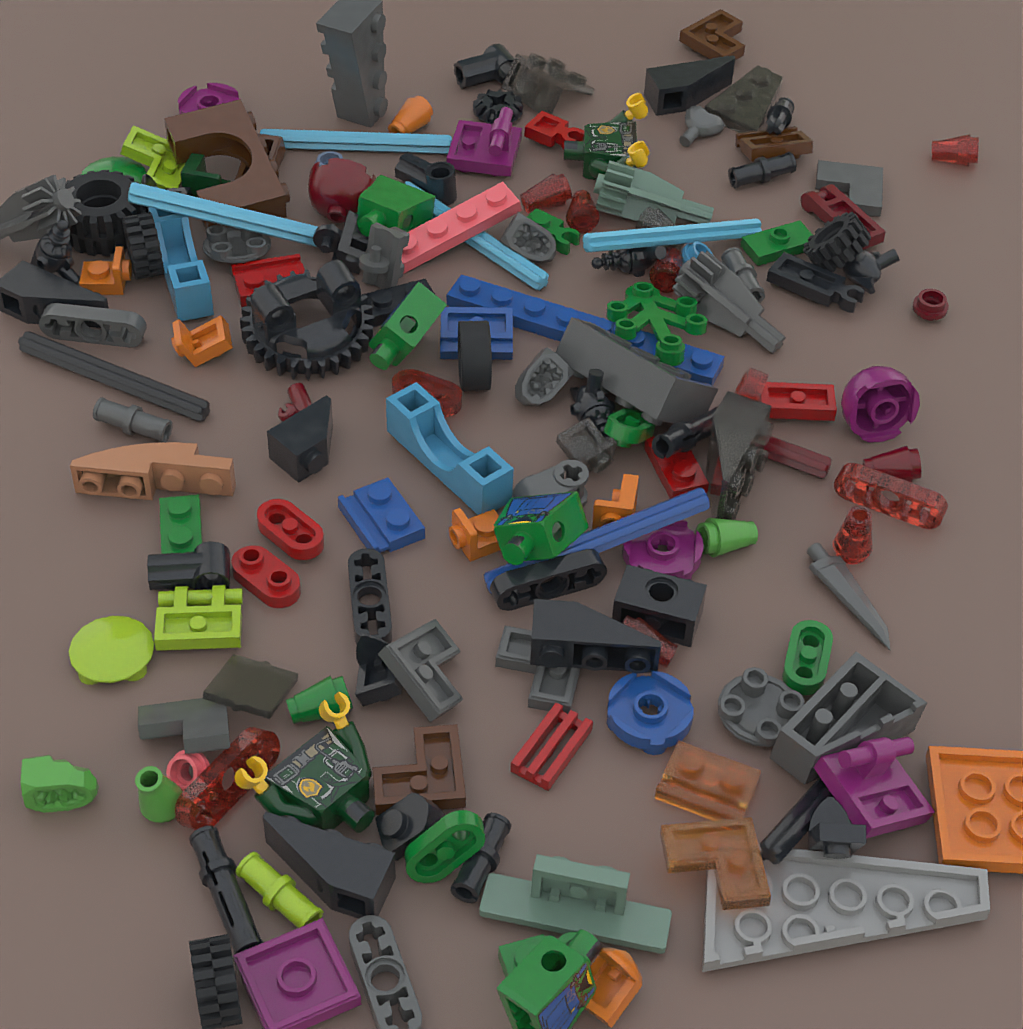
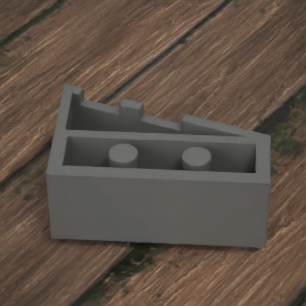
[770,652,927,785]

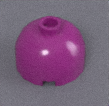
[841,366,920,442]

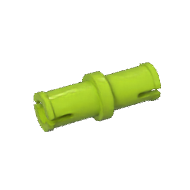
[235,851,324,928]

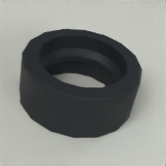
[458,320,492,391]

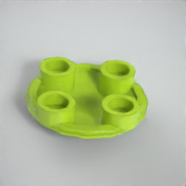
[68,616,155,685]

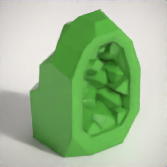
[20,755,99,813]

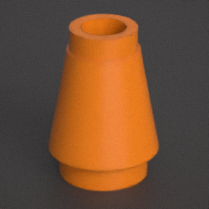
[388,96,433,134]

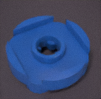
[606,671,694,755]

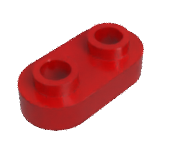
[257,499,324,560]
[231,545,301,608]

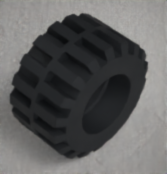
[65,170,146,256]

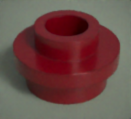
[912,289,949,321]

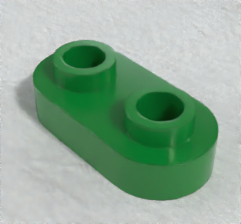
[604,408,656,448]
[782,620,833,696]
[404,810,485,883]

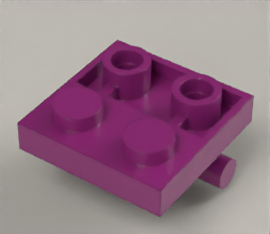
[446,107,522,177]
[813,737,935,839]

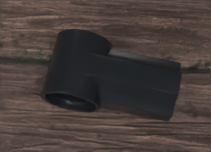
[454,44,521,89]
[395,152,457,206]
[147,541,230,590]

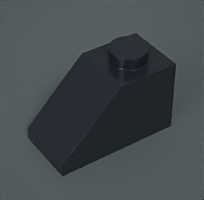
[267,395,333,483]

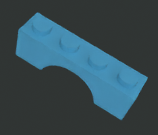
[148,207,214,321]
[386,382,514,515]

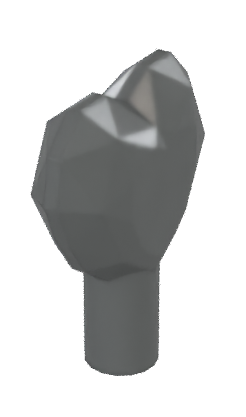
[679,106,724,147]

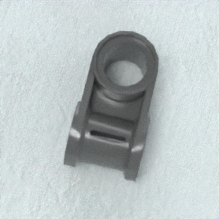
[512,460,589,507]

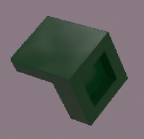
[180,153,231,197]

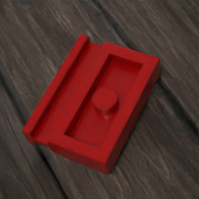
[231,253,305,307]

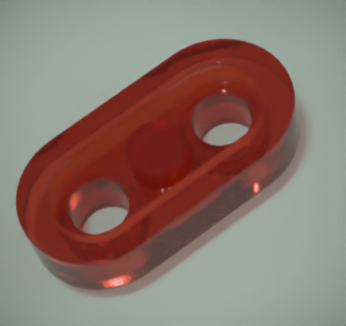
[392,369,462,418]

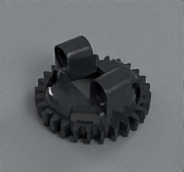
[240,260,374,381]

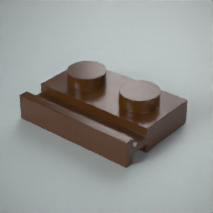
[736,126,813,162]

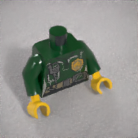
[564,93,650,180]
[235,692,375,833]

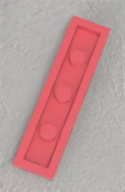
[401,181,522,274]

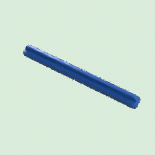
[484,488,710,595]

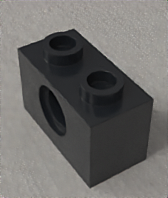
[612,565,707,648]

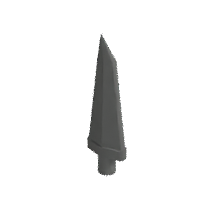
[807,543,891,651]

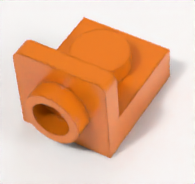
[79,246,132,295]
[592,474,639,530]
[449,508,501,562]

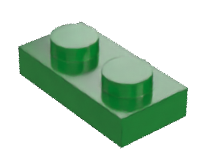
[159,494,203,554]

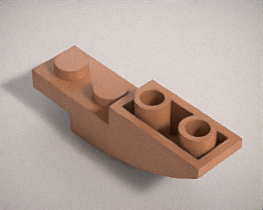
[70,442,236,500]

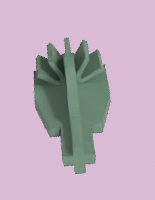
[593,160,714,224]

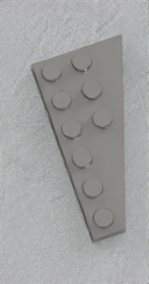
[702,839,990,972]

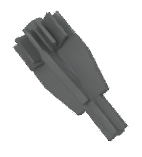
[0,175,82,242]
[672,251,786,354]

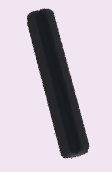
[759,778,836,864]

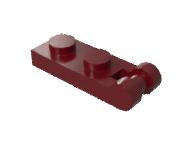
[801,184,886,249]

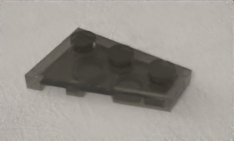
[705,65,783,133]

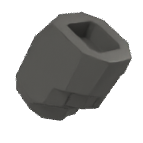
[500,211,556,264]
[515,347,574,407]

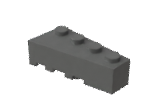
[316,0,388,128]

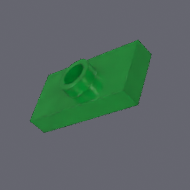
[740,220,813,266]

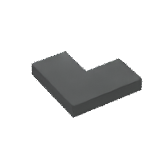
[815,160,883,217]
[378,619,463,722]
[495,626,581,714]
[138,695,230,754]

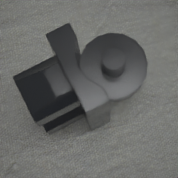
[313,211,369,275]

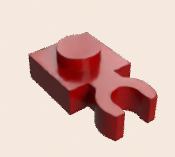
[524,111,584,149]

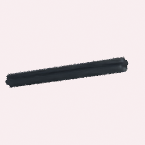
[18,331,210,422]

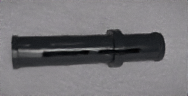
[652,406,731,459]
[189,826,263,954]

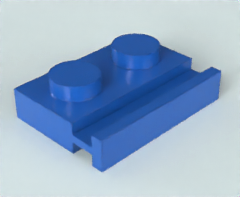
[440,307,513,360]
[338,477,425,553]

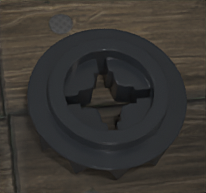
[473,88,523,124]

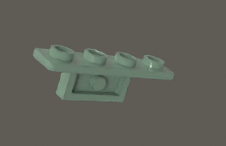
[479,854,672,954]

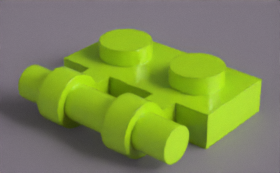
[154,585,243,651]

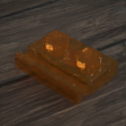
[655,740,761,830]

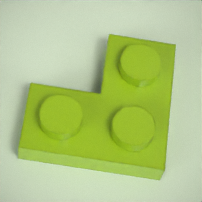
[120,125,186,189]

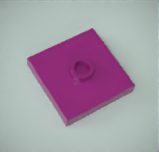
[233,918,362,1029]

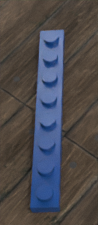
[446,274,725,386]

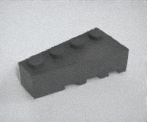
[556,317,719,426]

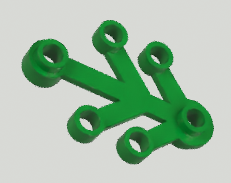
[606,282,708,366]

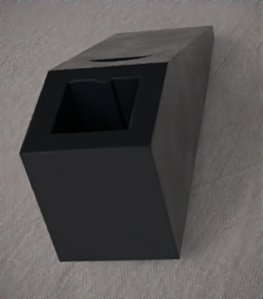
[644,55,735,116]
[0,260,109,328]
[530,599,661,674]
[263,811,396,919]

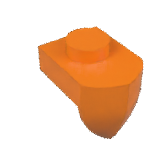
[585,948,643,1028]

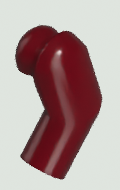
[278,383,312,422]

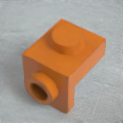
[171,315,233,367]

